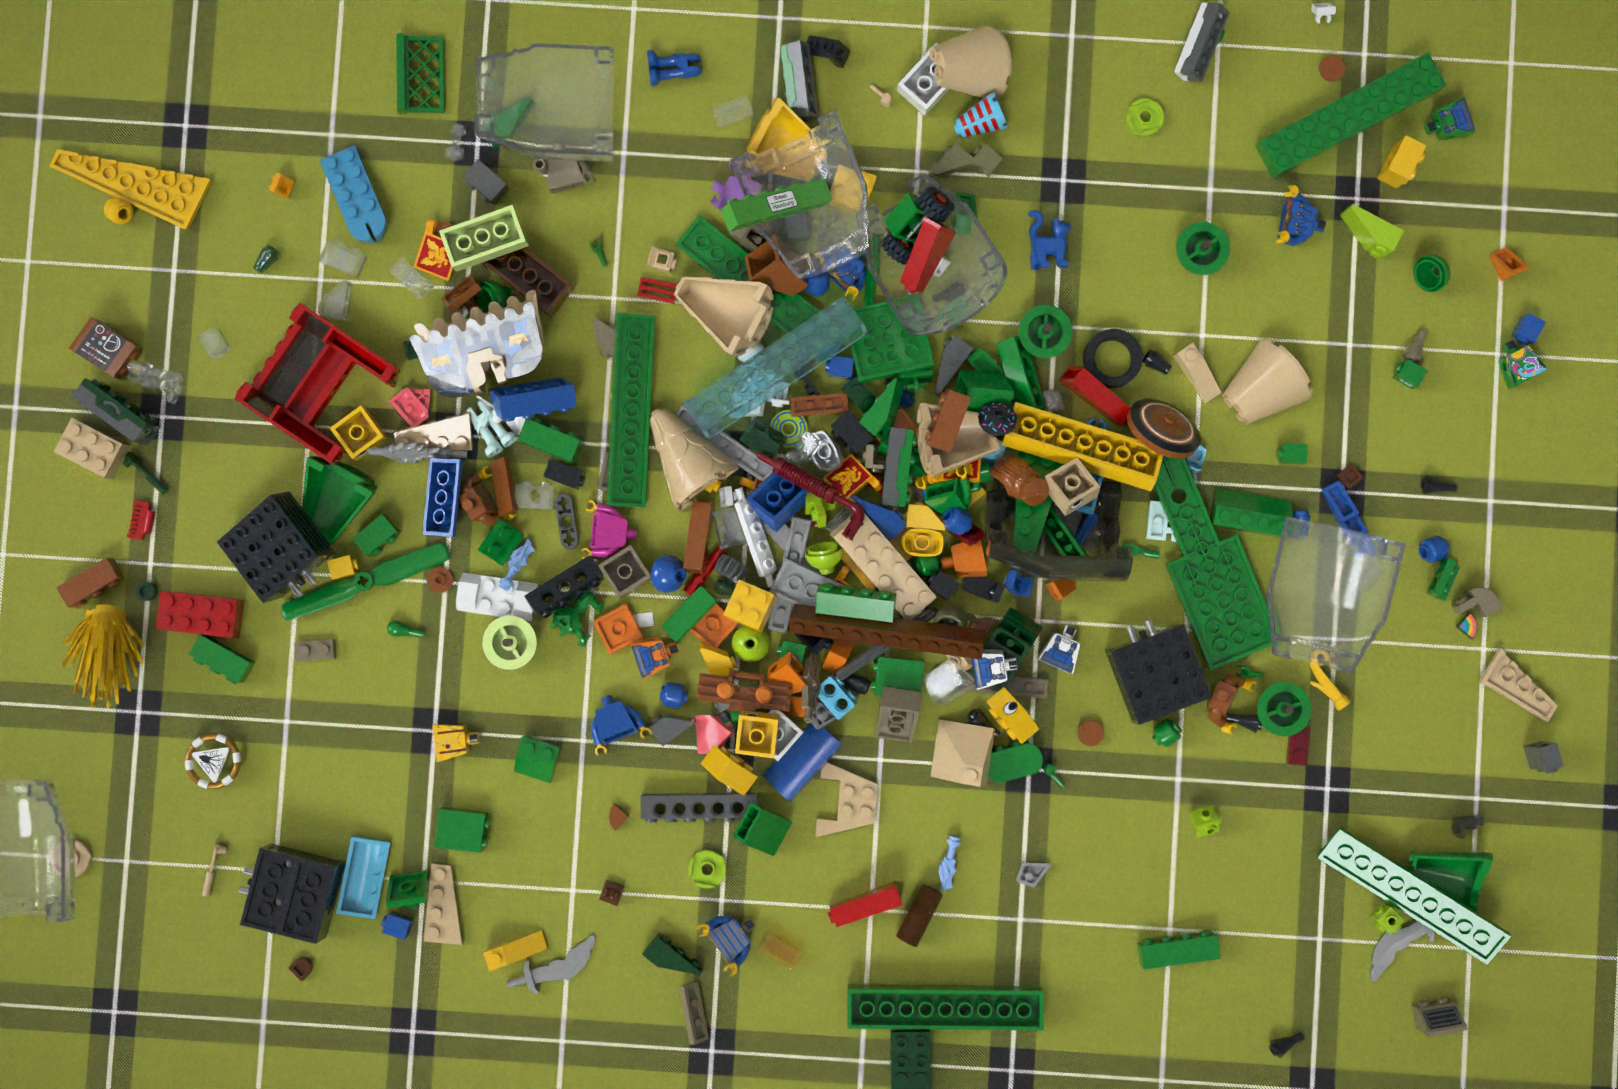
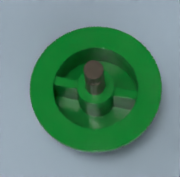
[1176,222,1230,275]
[1018,305,1072,358]
[1257,682,1312,736]

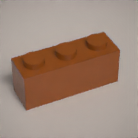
[925,389,971,453]
[57,558,125,609]

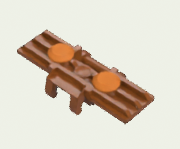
[696,668,792,712]

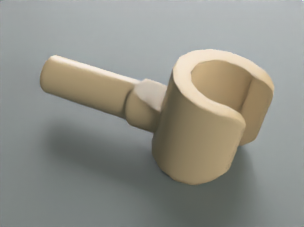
[870,84,892,108]

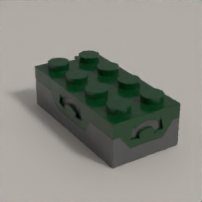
[71,378,161,446]

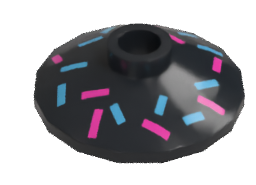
[978,402,1017,436]

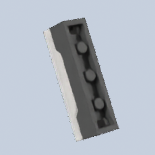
[1174,3,1230,82]

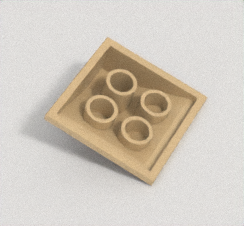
[930,719,995,787]

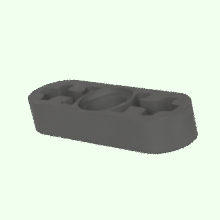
[555,494,579,549]

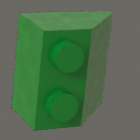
[514,735,563,783]

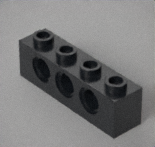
[524,555,604,620]

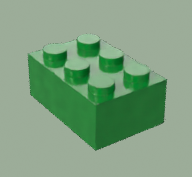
[517,417,585,465]

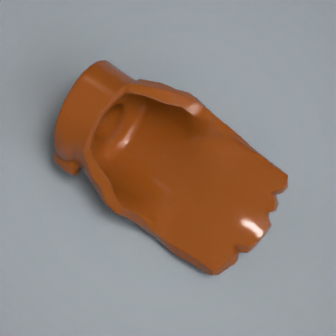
[989,455,1049,506]

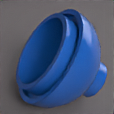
[651,555,687,593]

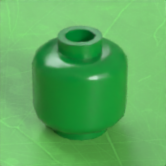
[912,556,942,578]
[1152,719,1182,747]

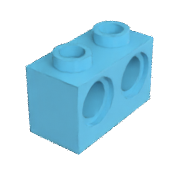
[818,674,858,720]

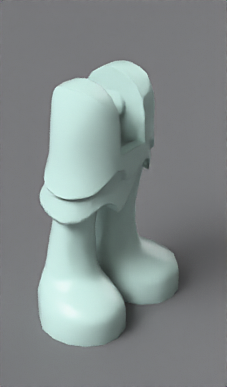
[467,400,518,457]

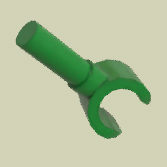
[590,239,607,267]
[1235,665,1263,678]
[1043,763,1065,788]

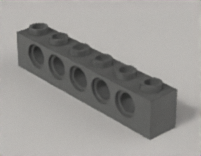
[641,792,758,823]

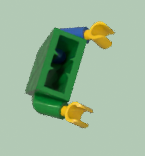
[915,464,972,516]

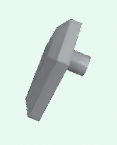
[811,702,837,729]
[1015,862,1051,888]

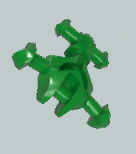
[547,591,605,647]

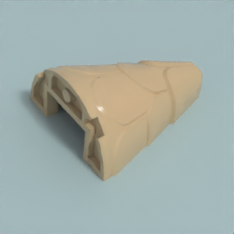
[674,277,774,356]
[650,408,739,512]

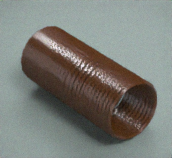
[896,884,943,947]

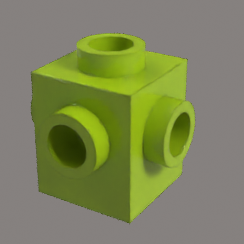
[1190,806,1222,838]
[1371,904,1404,934]

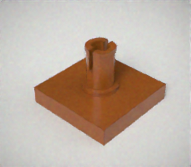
[441,274,481,313]

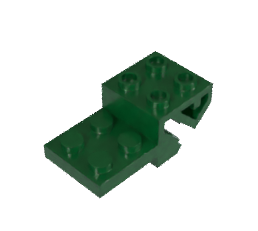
[969,607,1043,691]
[890,1029,931,1089]

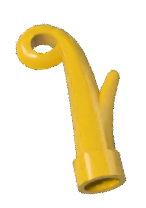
[1310,649,1351,710]

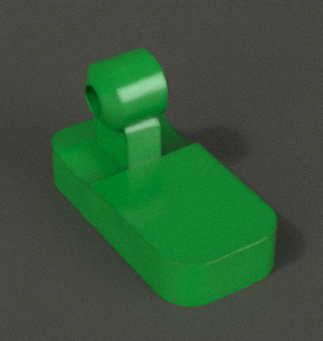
[968,348,1004,374]

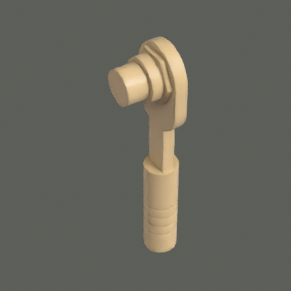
[202,842,227,897]

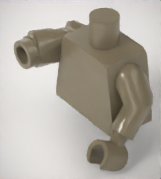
[533,145,596,193]

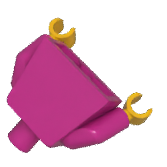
[581,500,637,559]

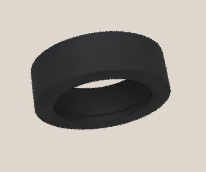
[1083,329,1143,388]

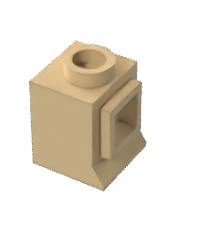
[647,246,678,274]

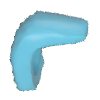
[1185,444,1207,471]

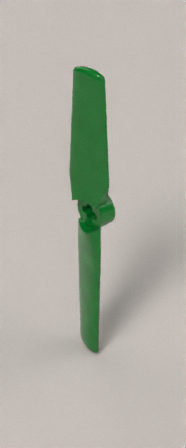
[281,542,450,621]

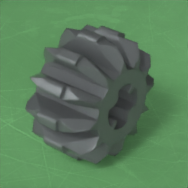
[714,554,748,584]

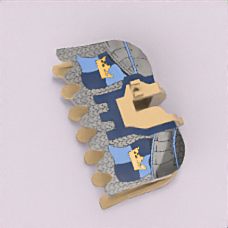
[409,290,545,398]

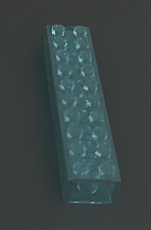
[683,296,868,440]

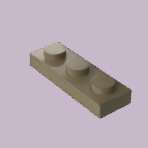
[679,981,709,1045]

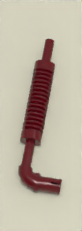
[757,452,865,541]

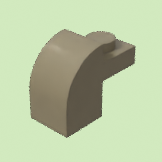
[1452,588,1503,617]

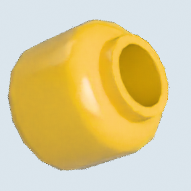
[104,197,133,225]

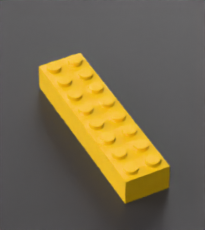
[1002,402,1163,491]

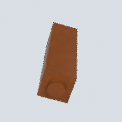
[683,499,714,575]

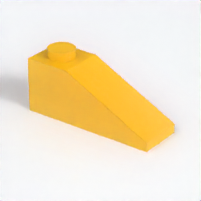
[483,930,548,971]

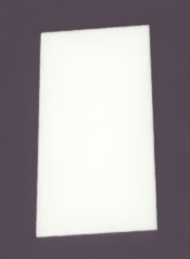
[633,612,654,628]

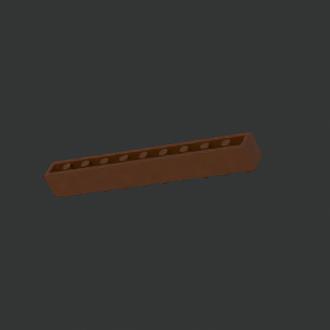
[789,604,986,660]

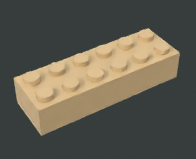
[830,513,936,620]

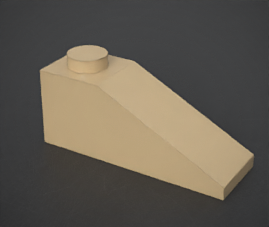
[1173,343,1222,404]

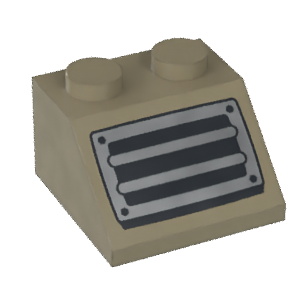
[1412,997,1468,1037]

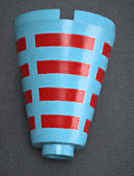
[953,92,1009,138]

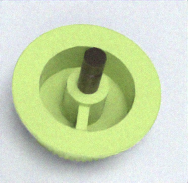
[482,615,537,670]

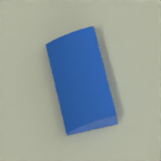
[763,723,843,802]

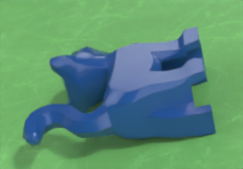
[1028,210,1071,270]

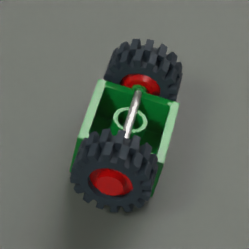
[881,186,955,265]

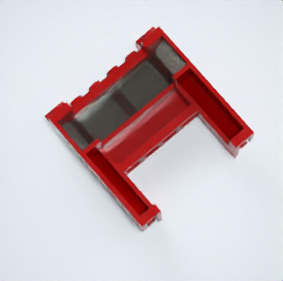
[235,302,400,465]

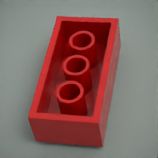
[156,591,244,638]

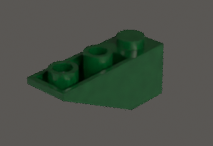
[642,933,703,975]

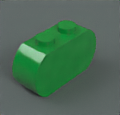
[988,741,1043,783]

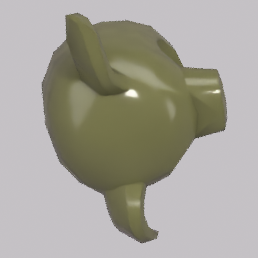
[925,606,979,627]

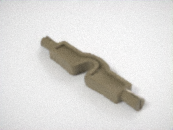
[802,649,821,723]

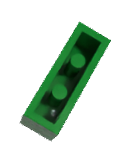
[188,634,256,684]

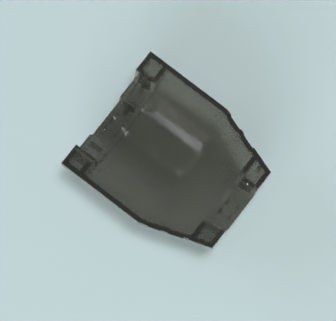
[985,481,1133,582]

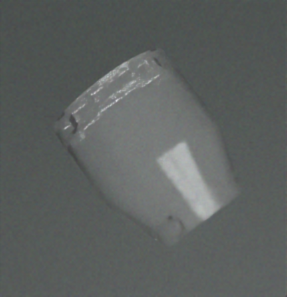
[474,43,614,162]
[730,110,870,279]
[858,173,1007,335]
[1267,516,1406,674]
[0,779,75,922]

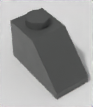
[649,714,697,747]

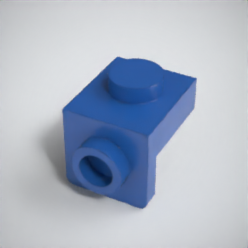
[1005,570,1034,597]

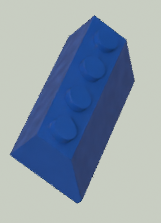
[489,377,576,422]
[422,458,463,538]

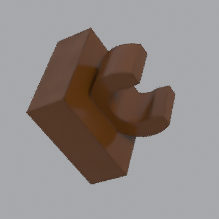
[599,880,625,906]

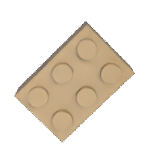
[53,418,131,480]

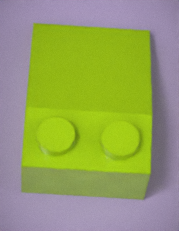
[1340,204,1404,259]

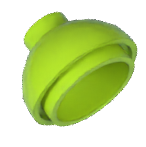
[804,541,843,575]
[732,626,770,662]

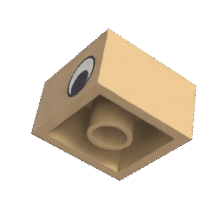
[1044,458,1100,516]

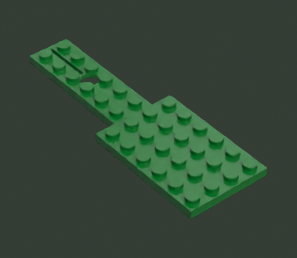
[1154,456,1281,671]

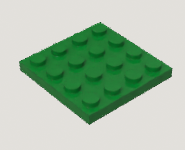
[843,294,934,383]

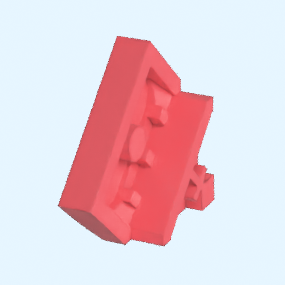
[389,387,430,427]
[695,714,734,754]

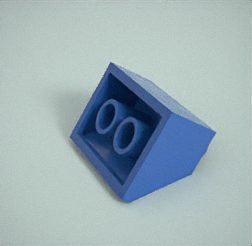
[746,473,809,532]

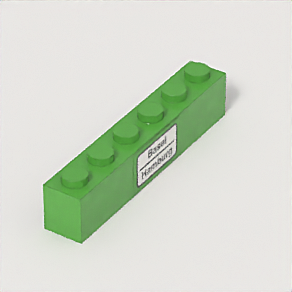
[721,178,833,232]

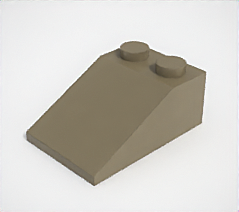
[874,687,922,743]

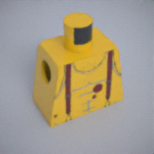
[432,724,480,762]

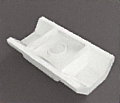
[456,572,539,622]

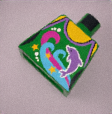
[1498,340,1547,389]

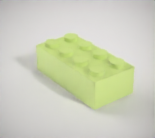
[439,205,529,272]

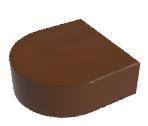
[288,957,313,982]

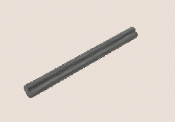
[836,609,935,681]

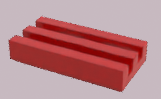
[637,277,677,304]

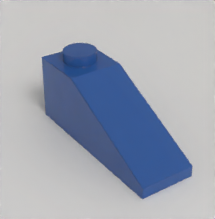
[850,494,906,541]

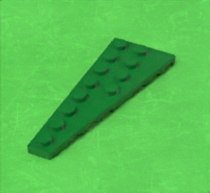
[1012,450,1064,561]

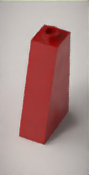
[900,217,956,294]
[1058,366,1131,426]
[827,881,903,927]

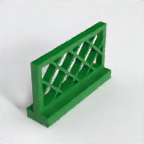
[396,33,444,114]

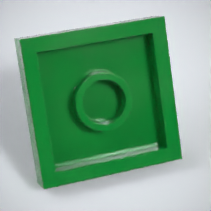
[386,870,430,910]

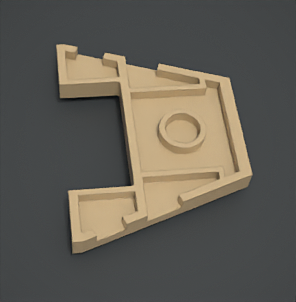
[815,762,878,837]

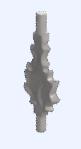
[369,441,467,464]

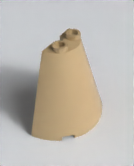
[929,26,1012,100]
[1222,338,1313,425]
[917,403,1001,477]

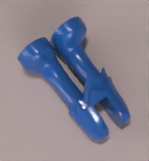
[647,50,702,86]

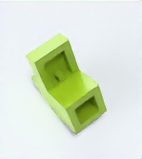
[805,483,836,528]

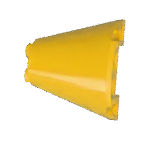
[742,97,830,181]

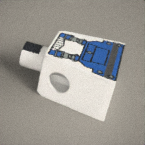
[1037,625,1080,674]
[972,649,1018,690]

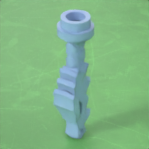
[498,539,536,591]
[938,835,961,891]

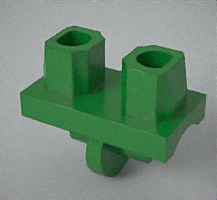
[898,368,933,394]

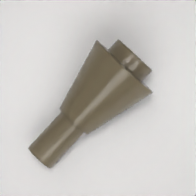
[1402,329,1427,363]

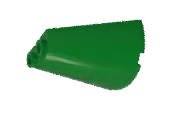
[302,456,378,545]
[1406,851,1493,911]

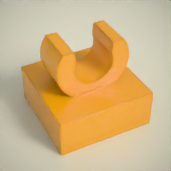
[269,173,295,199]

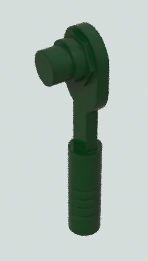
[123,452,168,495]

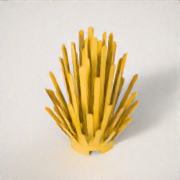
[61,604,146,708]

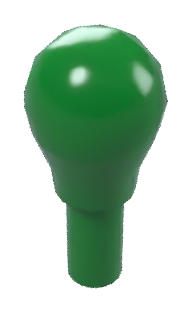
[387,620,425,638]

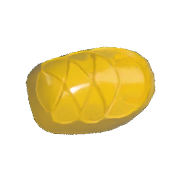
[901,528,943,557]

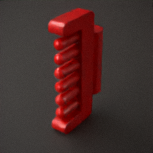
[126,500,155,540]

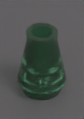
[253,245,280,274]

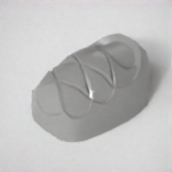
[807,431,844,471]

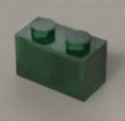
[740,417,788,459]

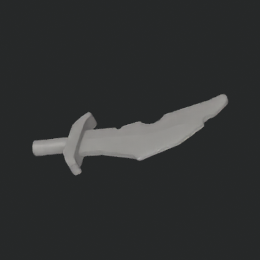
[1371,921,1434,982]
[506,935,596,995]

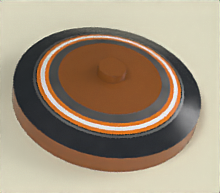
[1127,399,1201,459]

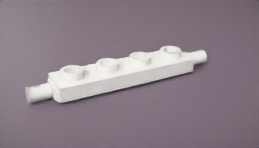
[734,487,777,588]

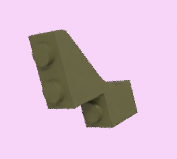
[930,142,1003,179]

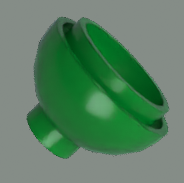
[1413,254,1451,293]
[477,280,512,313]

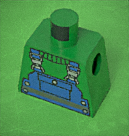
[1424,97,1475,140]

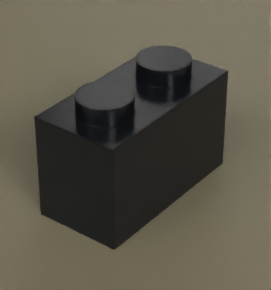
[831,410,874,455]
[927,571,959,600]

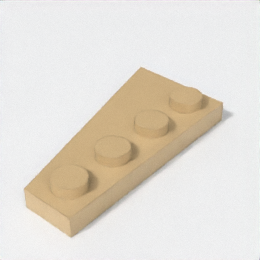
[394,412,473,451]
[1479,649,1558,722]
[423,863,463,945]

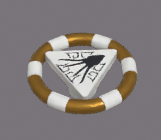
[185,733,242,789]

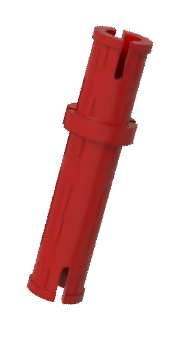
[683,545,728,596]

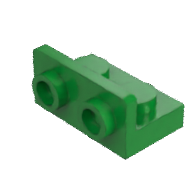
[477,518,524,566]
[1426,558,1460,601]

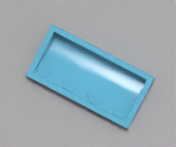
[336,835,390,919]

